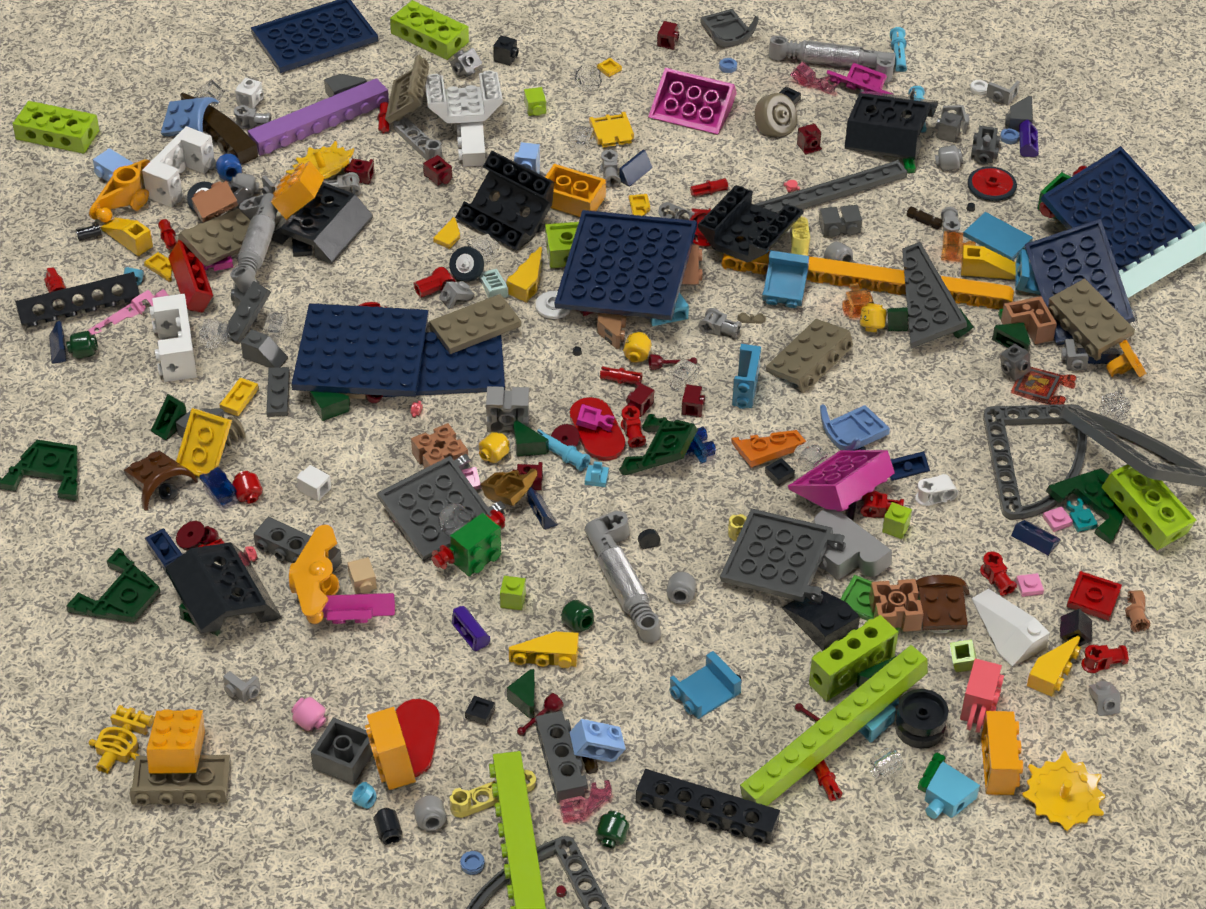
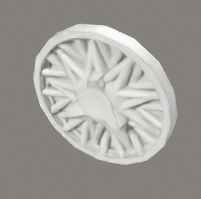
[536,291,571,319]

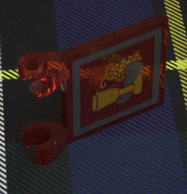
[1011,367,1076,405]

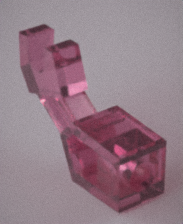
[790,61,838,94]
[560,780,612,823]

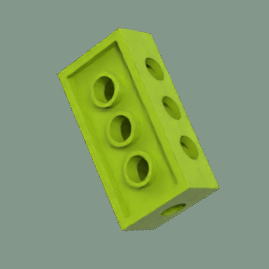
[390,0,469,60]
[12,101,100,154]
[545,222,579,268]
[1102,464,1197,551]
[809,615,898,702]

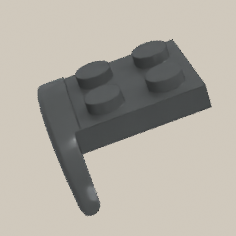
[700,9,759,47]

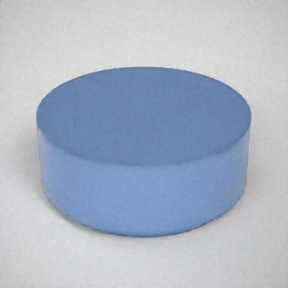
[719,58,737,73]
[1000,128,1019,144]
[460,851,485,875]

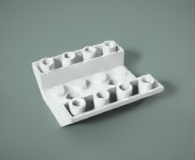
[425,70,503,123]

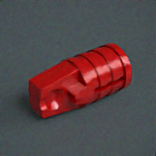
[44,267,66,293]

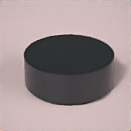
[638,529,660,549]

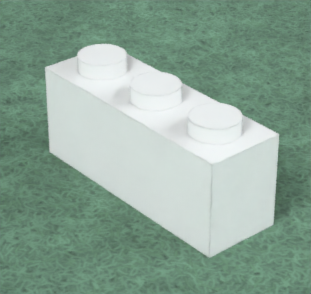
[457,121,485,167]

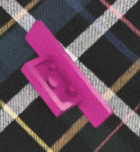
[826,63,894,95]
[322,593,395,624]

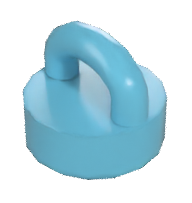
[124,267,144,285]
[352,782,377,809]

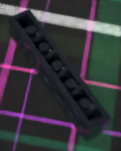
[15,272,140,328]
[635,768,780,844]

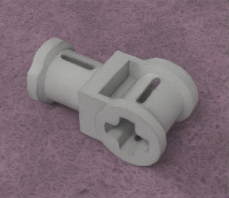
[234,105,272,129]
[600,150,621,187]
[323,172,361,196]
[941,207,961,244]
[698,308,742,338]

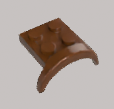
[124,450,198,511]
[916,575,970,630]

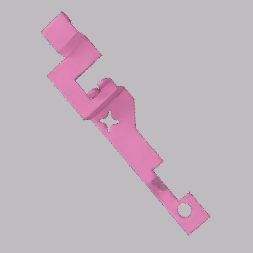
[88,289,169,335]

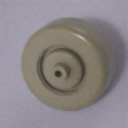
[755,93,797,137]

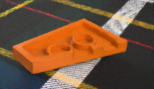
[731,430,807,467]

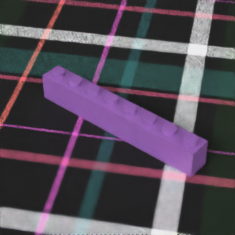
[248,78,389,156]

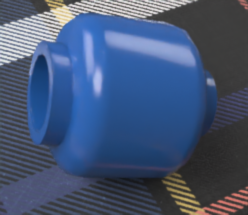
[216,154,242,181]

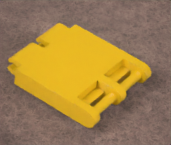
[589,112,634,148]

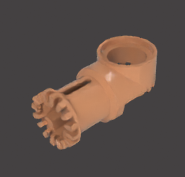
[1125,590,1151,632]

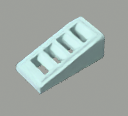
[479,269,508,298]

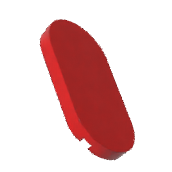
[570,397,625,461]
[396,699,440,777]

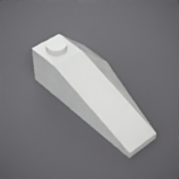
[972,589,1050,668]

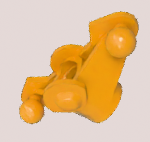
[89,159,151,223]
[289,524,340,624]

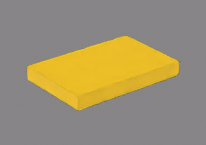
[176,408,232,481]

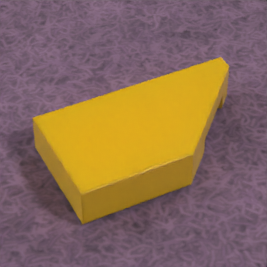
[628,194,650,216]
[433,217,460,249]
[144,252,172,282]

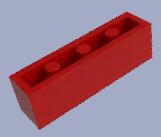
[168,240,213,313]

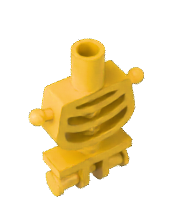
[89,705,154,774]

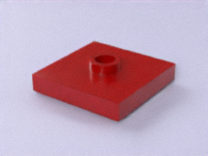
[1066,571,1122,621]

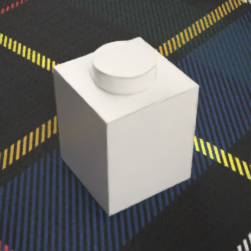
[297,465,331,501]

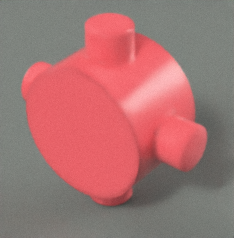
[784,180,800,193]
[411,400,423,417]
[244,546,257,562]

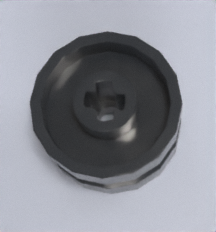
[895,689,949,749]

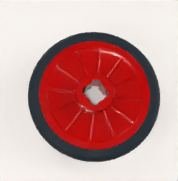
[967,166,1017,201]

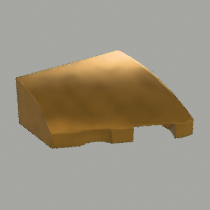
[480,469,537,506]

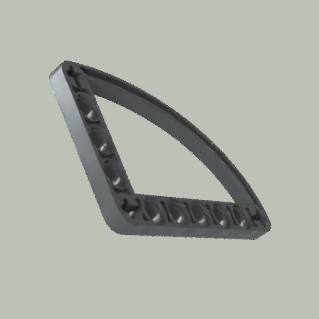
[983,404,1087,520]
[1060,405,1206,487]
[466,836,611,909]

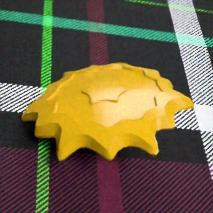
[286,141,354,179]
[1022,751,1106,831]

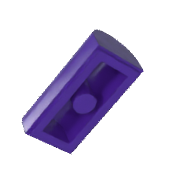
[1019,120,1039,157]
[451,606,490,652]

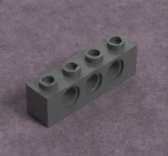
[253,516,342,573]
[535,711,588,803]

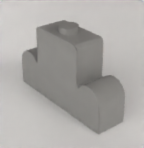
[814,509,892,579]

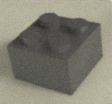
[311,717,373,785]

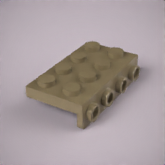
[385,55,429,124]
[177,209,251,267]
[1048,279,1135,361]
[429,294,521,354]
[766,319,853,393]
[129,755,231,806]

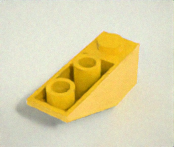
[100,217,153,256]
[961,245,1016,280]
[506,247,542,303]
[509,631,579,668]
[1027,636,1081,697]

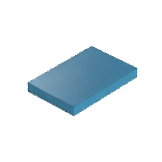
[963,212,1033,261]

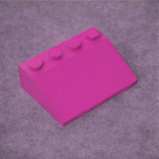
[648,68,737,135]
[788,450,895,512]

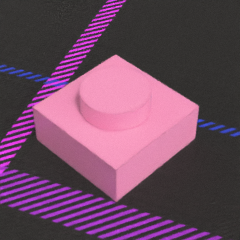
[461,467,481,490]
[1043,507,1073,532]
[1016,573,1044,597]

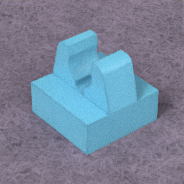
[585,461,609,487]

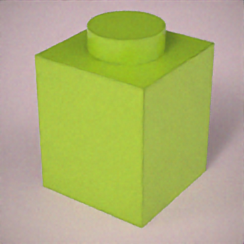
[524,87,546,116]
[882,502,912,539]
[500,576,526,611]
[950,639,977,672]

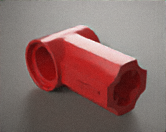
[413,267,456,298]

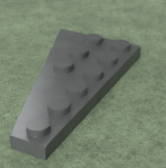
[902,242,967,349]

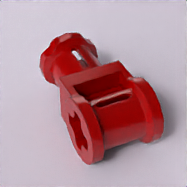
[621,406,646,448]
[860,490,904,518]
[980,551,1017,596]
[1081,645,1129,673]

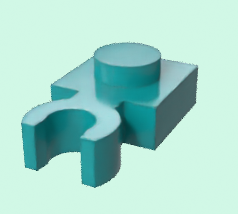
[1066,498,1098,533]

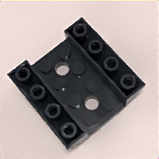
[844,91,939,160]
[455,150,554,250]
[271,182,373,264]
[698,185,804,262]
[165,542,282,634]

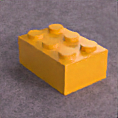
[271,161,324,219]
[545,164,606,217]
[365,707,416,790]
[146,709,205,774]
[981,711,1023,795]

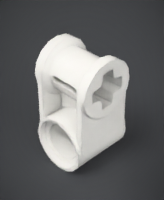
[915,474,958,506]

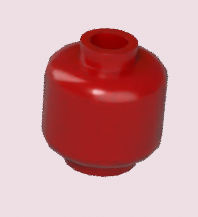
[232,471,263,504]

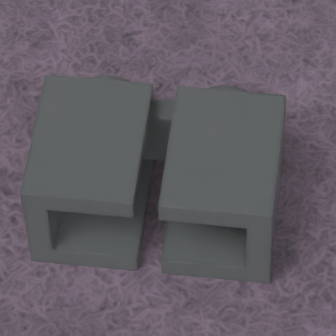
[819,205,862,237]

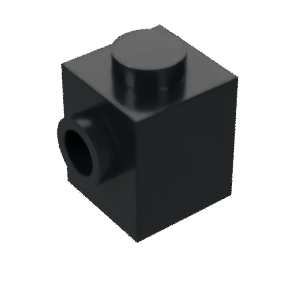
[493,35,519,66]
[1060,609,1092,646]

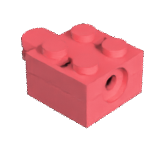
[960,658,1004,733]

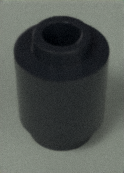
[373,808,402,845]

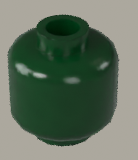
[66,331,98,359]
[561,600,594,632]
[595,811,630,849]

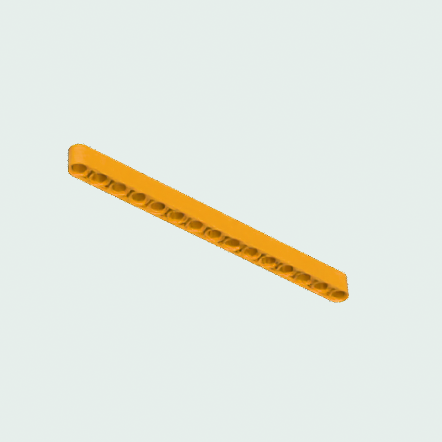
[721,250,1014,310]

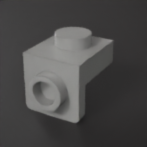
[439,281,475,309]
[1061,339,1089,371]
[223,671,260,703]
[1089,681,1120,716]

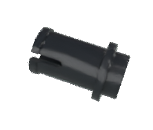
[76,223,102,241]

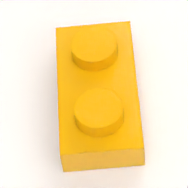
[219,378,259,416]

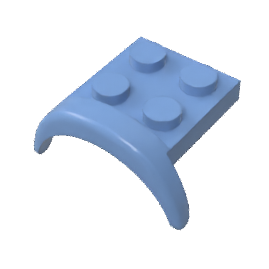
[161,97,219,136]
[820,404,890,450]

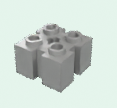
[486,386,529,432]

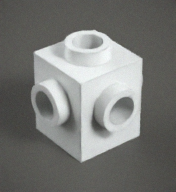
[235,78,264,108]

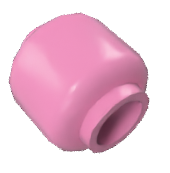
[291,697,326,731]

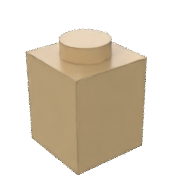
[347,557,377,594]

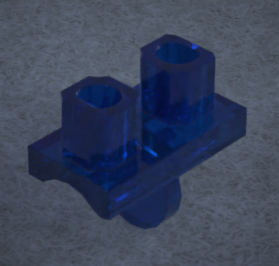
[685,426,716,464]
[199,467,237,505]

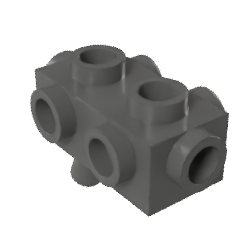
[971,125,1000,165]

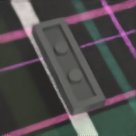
[223,281,271,343]
[266,367,289,417]

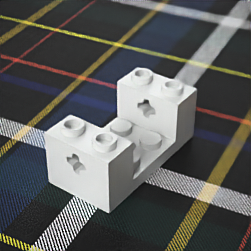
[142,126,215,207]
[149,294,197,382]

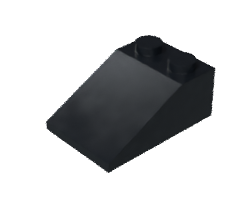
[782,590,860,651]

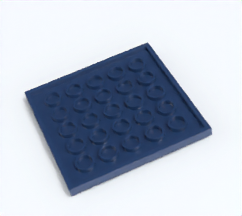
[1041,146,1195,272]
[554,210,697,320]
[291,303,429,397]

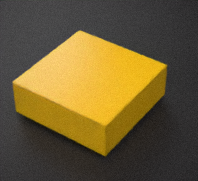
[597,58,622,77]

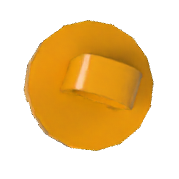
[1106,339,1147,377]

